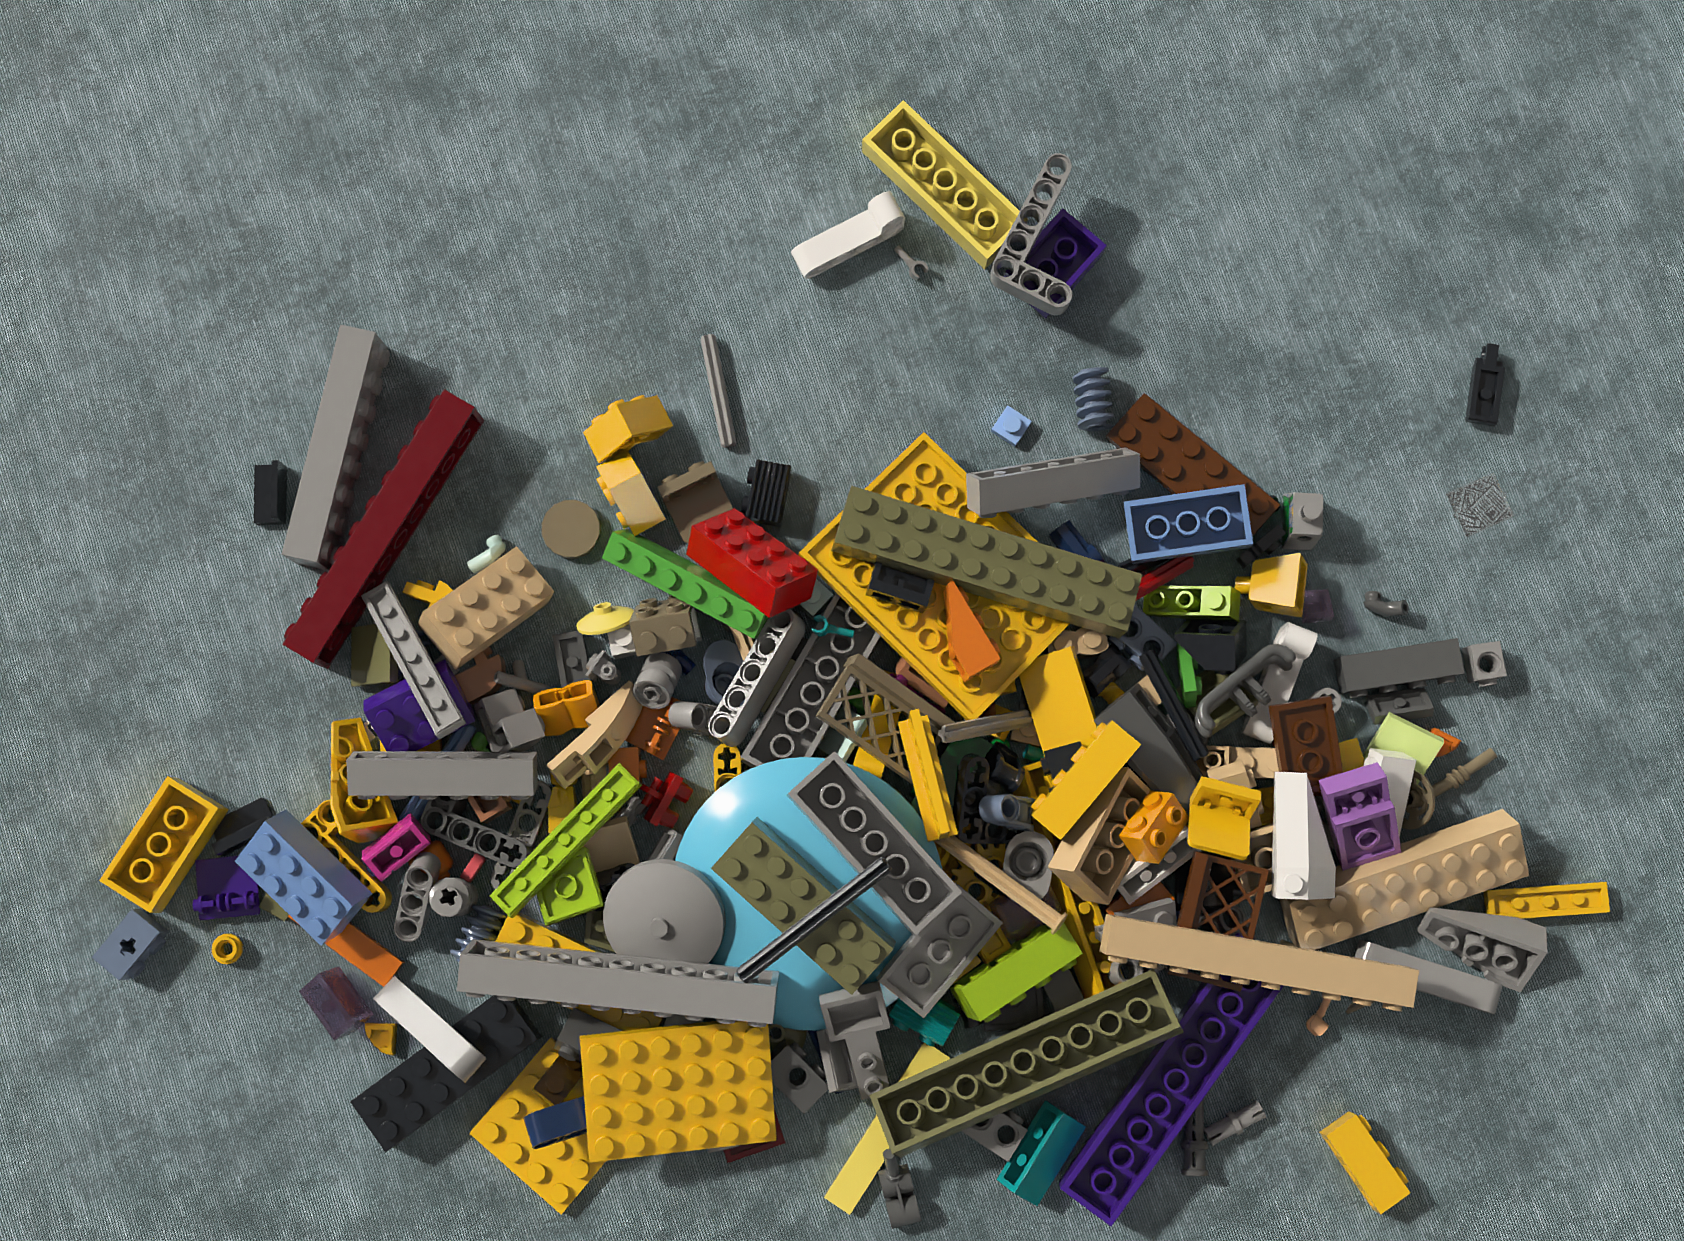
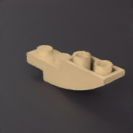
[546,680,643,789]
[1196,746,1279,780]

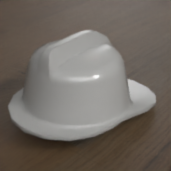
[1002,831,1054,902]

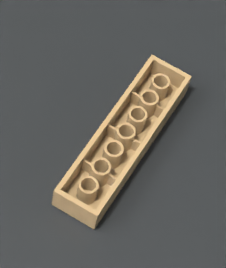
[1280,809,1529,950]

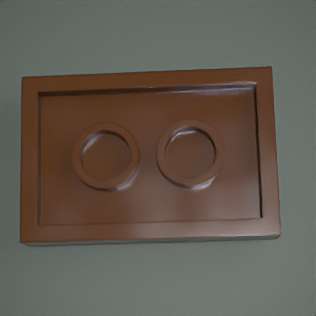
[1269,696,1343,792]

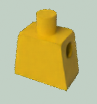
[1235,553,1308,617]

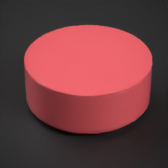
[460,853,486,883]

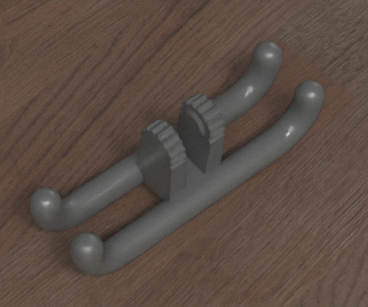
[1195,644,1296,738]

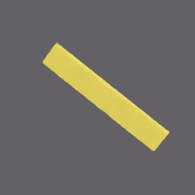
[824,1042,950,1215]

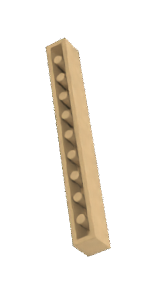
[1100,914,1419,1011]

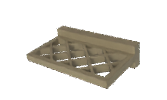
[816,653,955,784]

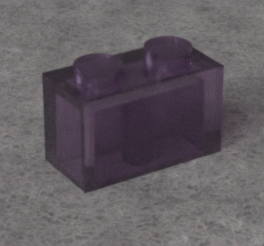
[299,966,374,1041]

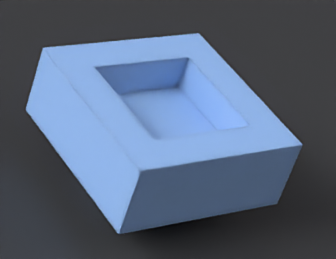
[991,405,1032,447]

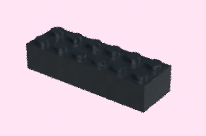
[350,995,542,1153]

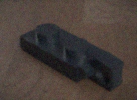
[1465,343,1505,426]

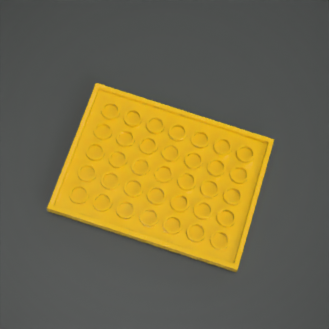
[798,432,1070,720]

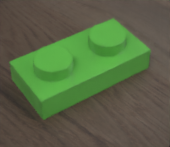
[1176,643,1202,708]

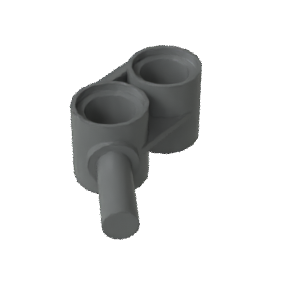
[878,1149,922,1229]

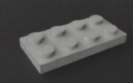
[876,882,1003,1018]

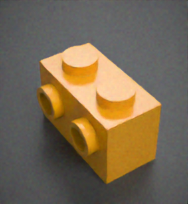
[1119,790,1189,864]

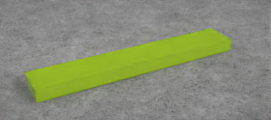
[490,763,642,918]

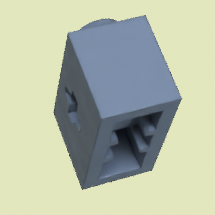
[92,909,169,981]

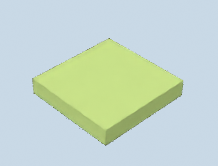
[1363,712,1444,784]

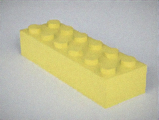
[862,100,1028,270]

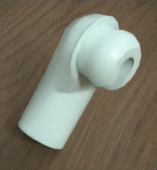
[468,535,506,574]

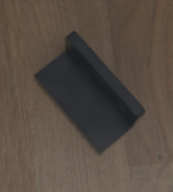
[254,460,287,525]
[211,797,273,856]

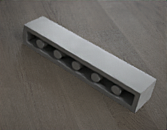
[966,448,1140,518]
[346,751,538,800]

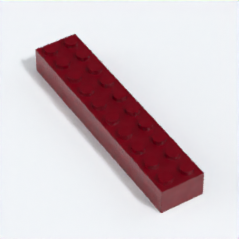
[282,389,485,669]

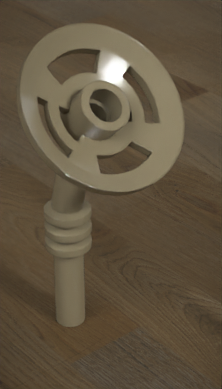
[1401,748,1497,830]

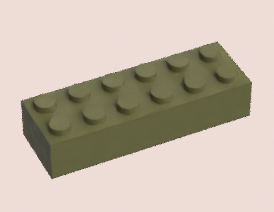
[711,817,896,995]

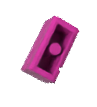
[362,813,431,882]

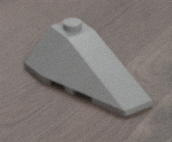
[1418,907,1548,992]

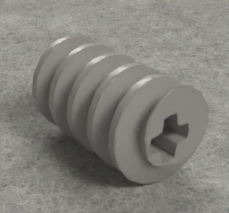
[429,878,478,917]

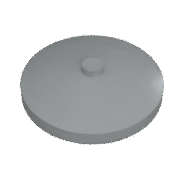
[603,859,726,964]

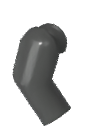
[1363,591,1409,617]

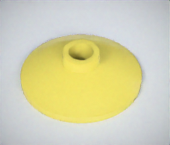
[576,602,634,635]

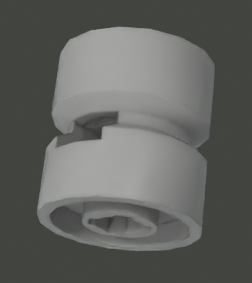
[632,652,682,709]

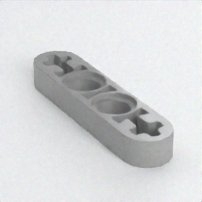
[491,781,552,889]

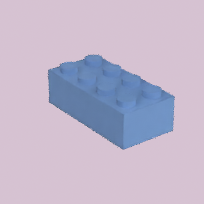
[1124,484,1253,564]
[235,810,372,946]

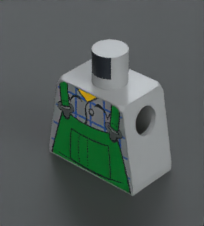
[1282,492,1323,550]

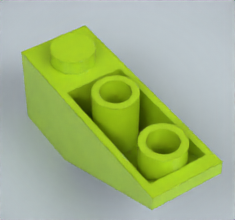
[1143,586,1241,620]

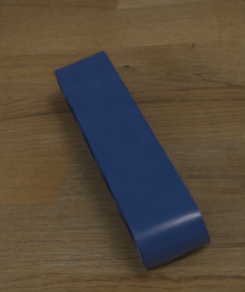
[523,1096,587,1149]

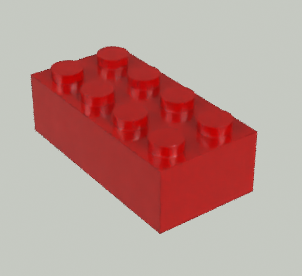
[686,508,818,618]

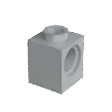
[1462,641,1507,687]

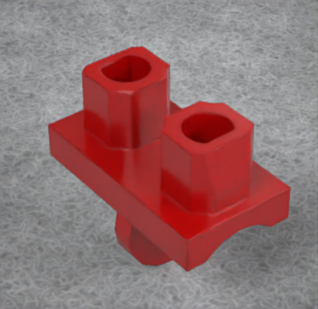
[639,771,693,828]

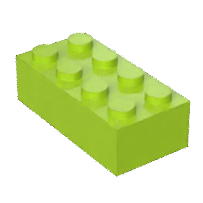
[949,923,1083,1023]

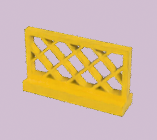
[898,709,958,842]

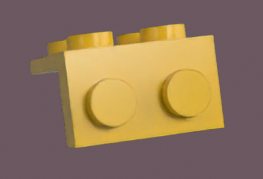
[1187,776,1261,860]

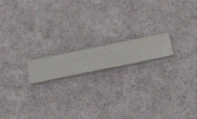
[361,581,466,739]

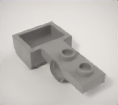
[819,981,890,1100]

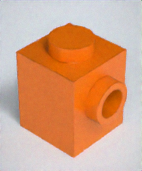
[608,747,647,784]

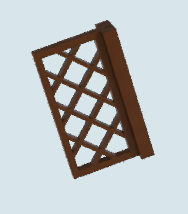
[1166,851,1269,992]

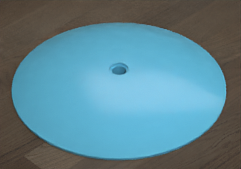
[675,757,943,1031]

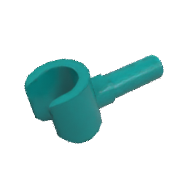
[811,615,854,638]

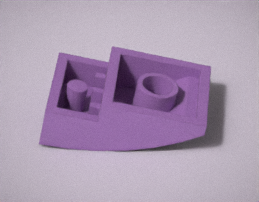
[1319,762,1401,871]

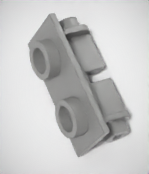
[585,650,621,685]

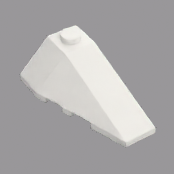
[1271,772,1336,900]

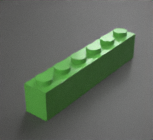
[602,529,768,639]

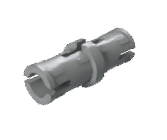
[1204,1100,1266,1146]

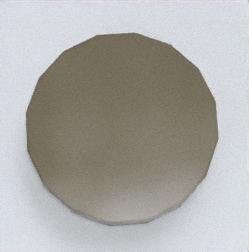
[542,500,601,559]

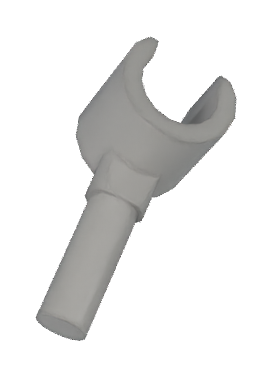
[894,245,928,280]

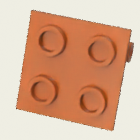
[625,697,680,761]

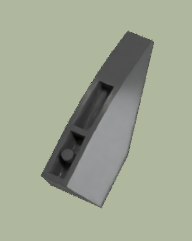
[1094,683,1217,855]

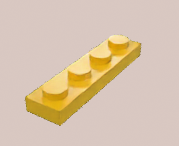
[1483,882,1610,919]

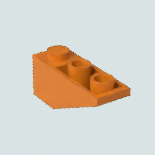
[943,581,1001,682]

